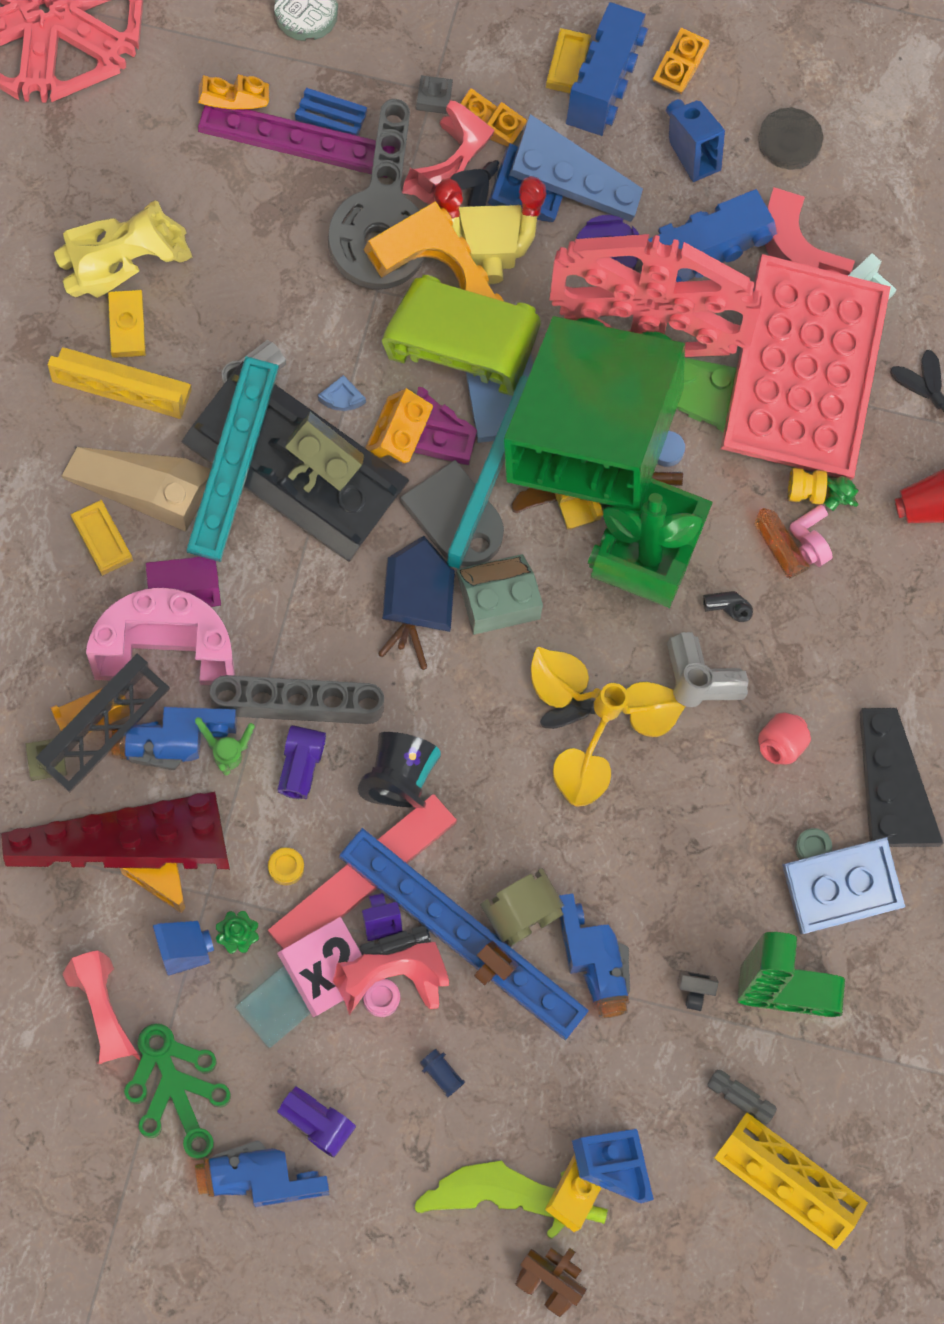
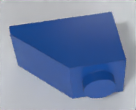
[153,921,215,976]

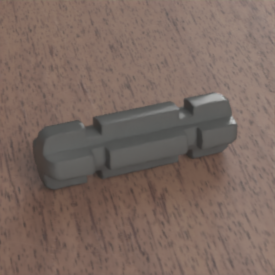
[708,1070,777,1124]

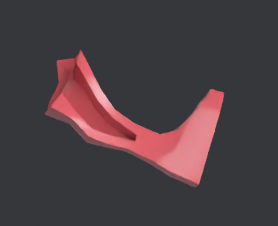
[402,100,495,204]
[332,942,449,1015]
[62,950,141,1064]

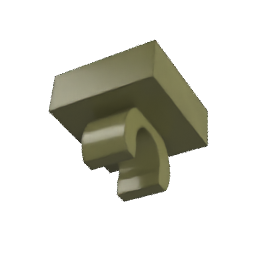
[25,739,67,781]

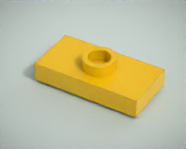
[108,290,146,358]
[545,1153,602,1232]

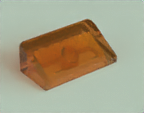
[754,508,810,579]

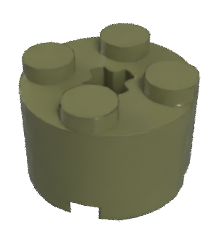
[480,868,565,947]

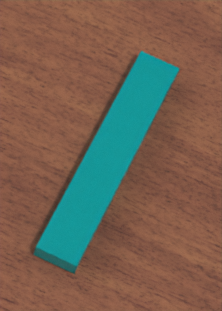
[187,356,279,562]
[447,375,528,569]

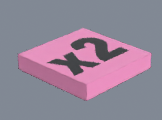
[277,917,362,1017]

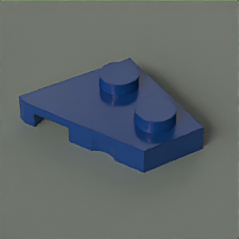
[572,1129,654,1203]

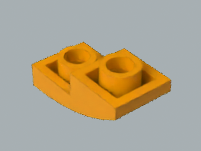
[653,28,710,94]
[198,74,269,109]
[460,88,527,146]

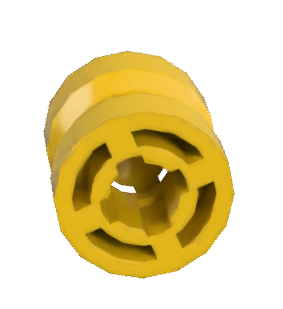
[788,468,827,505]

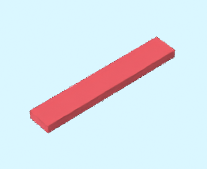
[268,794,457,950]

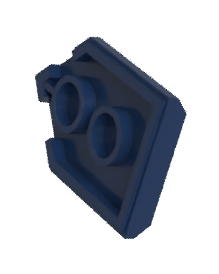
[382,535,455,632]

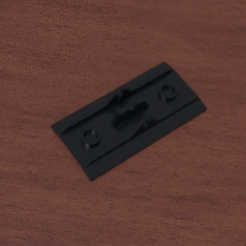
[182,361,409,562]

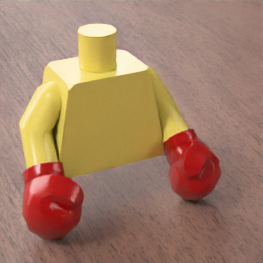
[434,176,547,284]

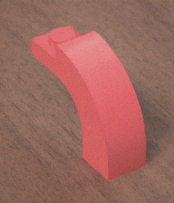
[765,187,855,276]

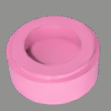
[363,979,400,1017]

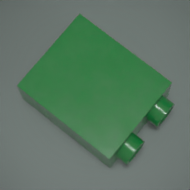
[504,316,685,512]

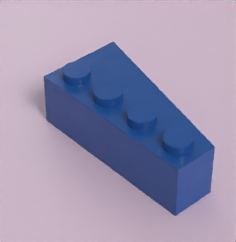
[566,2,648,136]
[640,189,777,282]

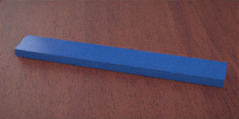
[339,828,589,1040]

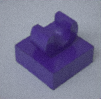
[362,893,403,941]

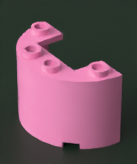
[86,588,235,685]

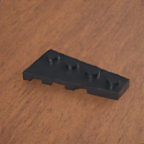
[859,708,943,847]

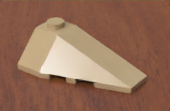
[62,447,211,532]

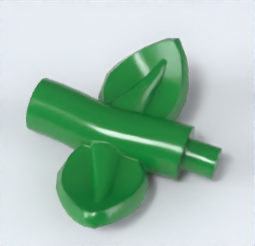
[603,493,702,566]

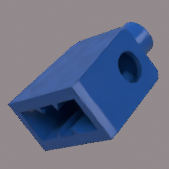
[666,99,725,182]

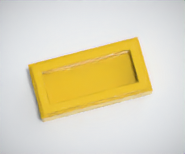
[546,28,591,93]
[70,500,133,576]

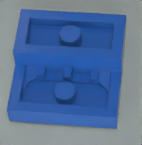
[488,143,563,222]

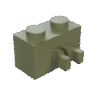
[285,412,364,493]

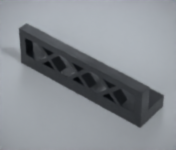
[36,653,170,793]

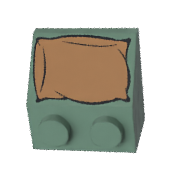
[456,554,543,635]

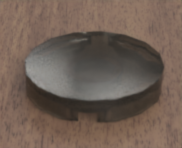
[758,107,824,170]

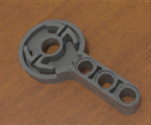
[328,99,425,289]

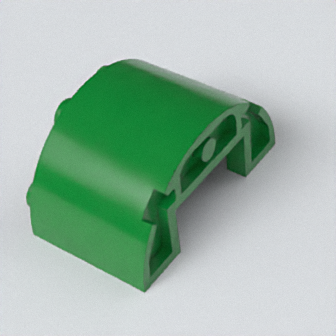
[587,478,713,608]

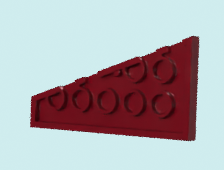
[1,791,230,870]

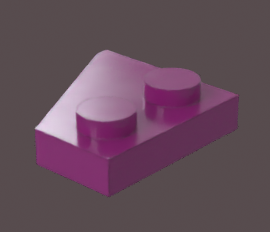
[413,387,477,465]

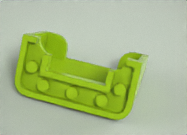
[382,275,541,396]

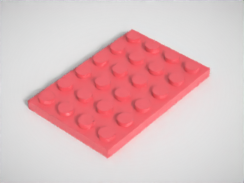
[721,254,891,480]

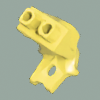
[54,200,192,298]

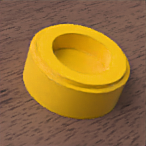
[268,848,304,886]

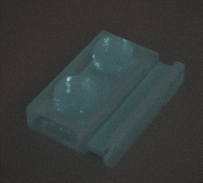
[235,965,310,1048]

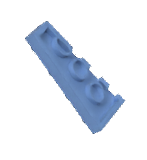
[509,114,643,222]

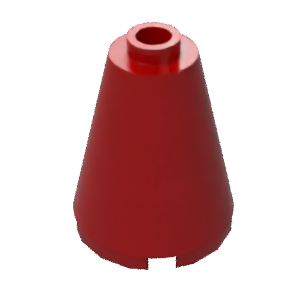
[894,469,944,524]

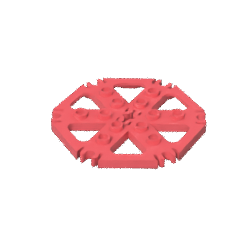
[0,0,143,103]
[550,234,763,357]

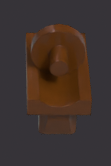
[515,1248,587,1317]

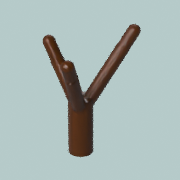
[378,623,427,670]

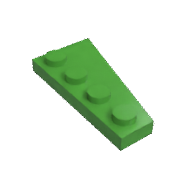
[677,358,737,432]

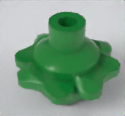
[824,476,859,511]
[216,911,259,954]

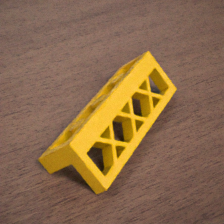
[48,347,192,419]
[714,1112,868,1250]

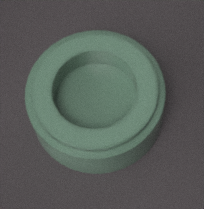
[795,828,832,860]

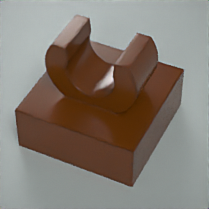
[474,940,519,986]

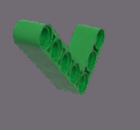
[737,932,845,1017]

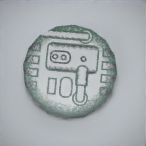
[274,0,338,41]

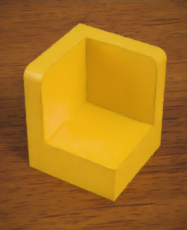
[555,493,603,530]

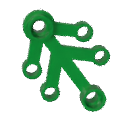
[124,1024,231,1160]

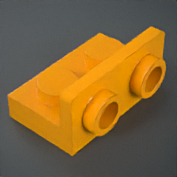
[365,388,433,464]

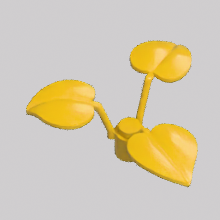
[531,647,685,807]

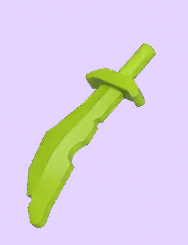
[415,1160,608,1239]

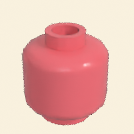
[758,713,811,765]

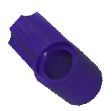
[277,725,326,800]
[277,1086,356,1158]

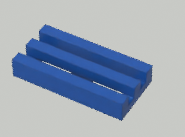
[295,88,367,136]

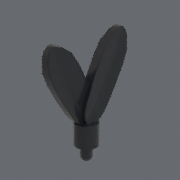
[450,160,499,207]
[890,350,944,412]
[540,692,597,729]

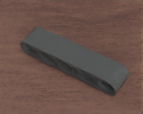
[210,675,384,724]

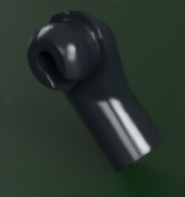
[703,591,753,622]

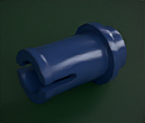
[420,1049,465,1098]

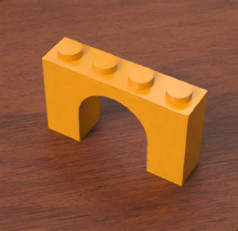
[364,201,504,301]

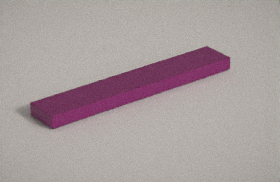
[198,105,396,178]

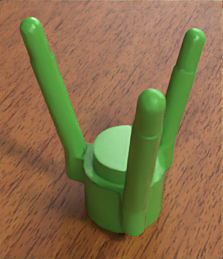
[195,717,255,775]

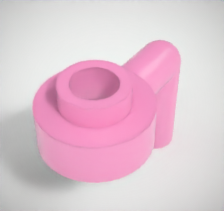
[789,504,833,567]

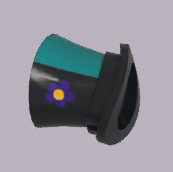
[358,732,441,808]

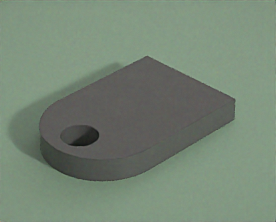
[400,460,504,567]

